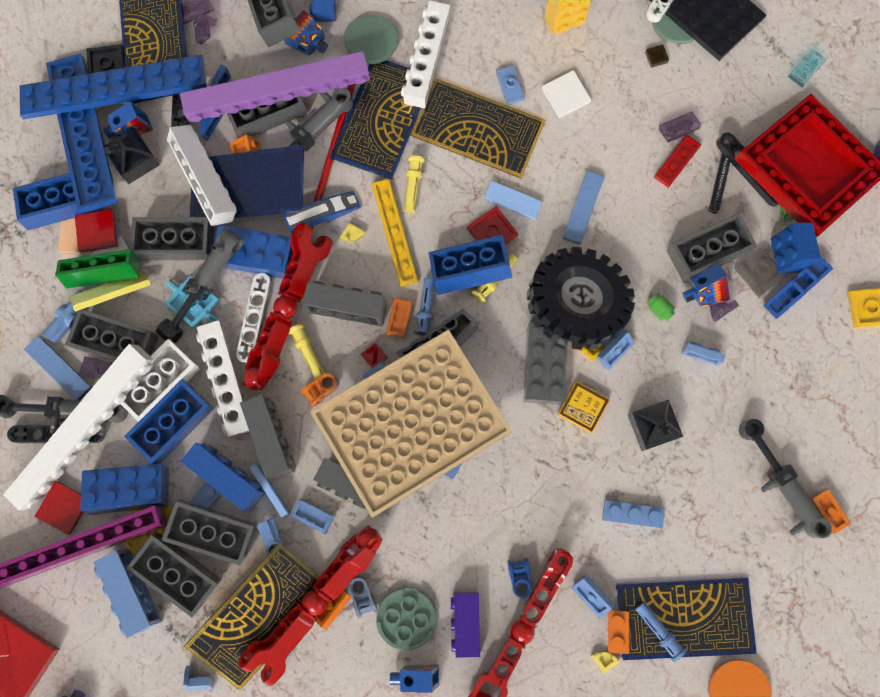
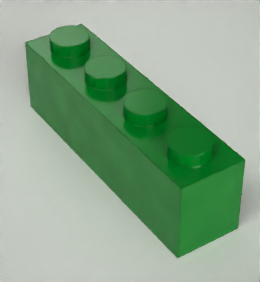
[55,249,141,289]

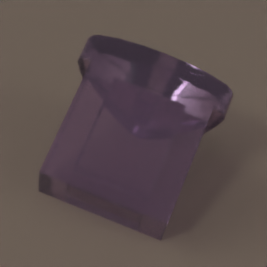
[193,14,216,44]
[710,300,739,322]

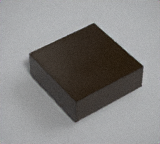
[645,44,669,68]

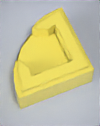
[340,222,366,242]
[591,651,620,673]

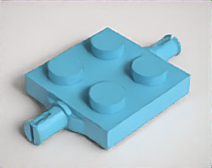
[165,276,220,329]

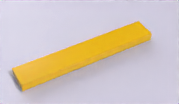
[371,178,419,287]

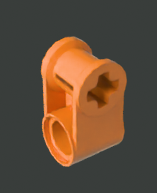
[300,373,338,408]

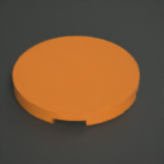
[708,659,772,697]

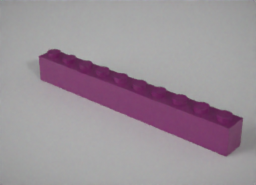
[0,506,168,589]

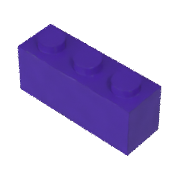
[450,592,480,658]

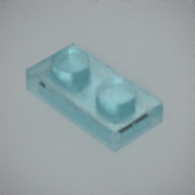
[788,49,827,87]

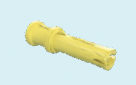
[403,155,425,213]
[471,253,518,304]
[289,324,325,380]

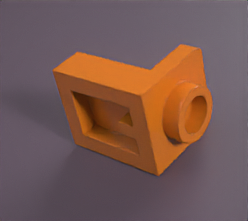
[229,134,261,159]

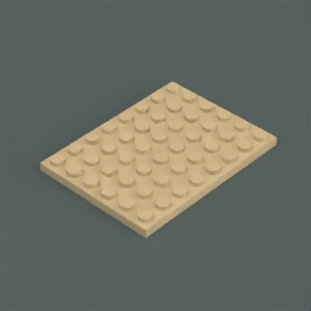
[310,330,512,518]

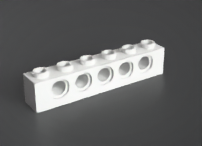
[401,1,450,108]
[196,320,250,439]

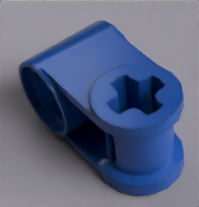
[507,558,532,598]

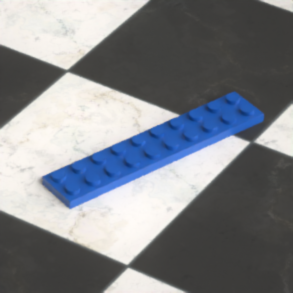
[46,53,118,214]
[19,55,207,120]

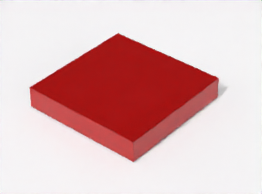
[467,206,519,245]
[75,209,118,253]
[34,481,83,535]

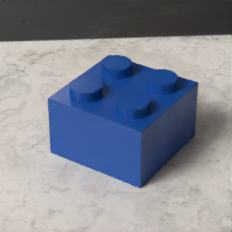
[770,223,821,273]

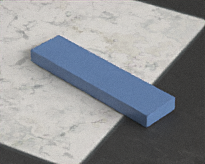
[563,171,604,245]
[24,336,93,400]

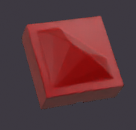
[361,342,387,368]

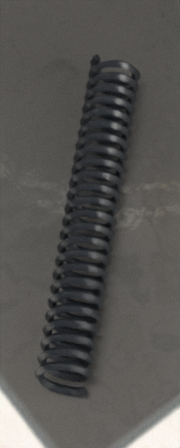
[709,143,734,214]

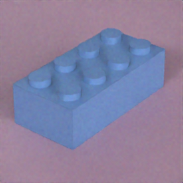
[93,549,163,638]

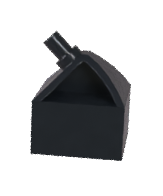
[104,128,160,184]
[627,400,684,451]

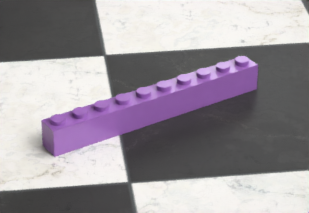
[180,51,370,122]

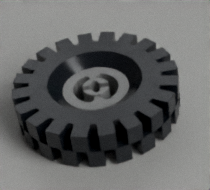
[527,247,635,350]

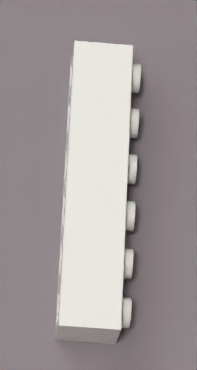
[167,125,237,226]

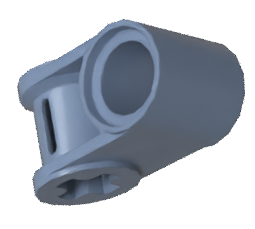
[349,576,378,618]

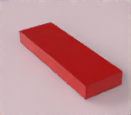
[654,135,702,188]

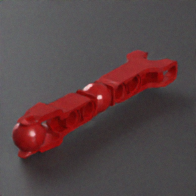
[243,222,333,391]
[239,525,383,686]
[468,548,573,697]

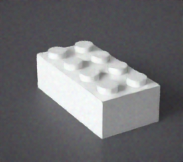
[121,339,201,422]

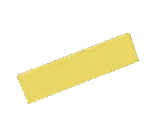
[69,271,151,311]

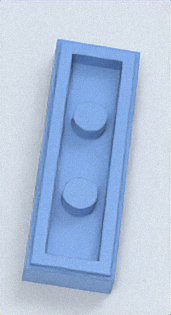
[484,181,542,220]
[249,464,290,518]

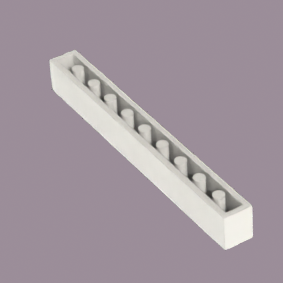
[3,344,155,511]

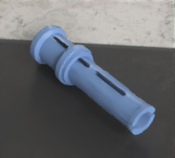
[414,278,435,336]
[635,601,687,662]

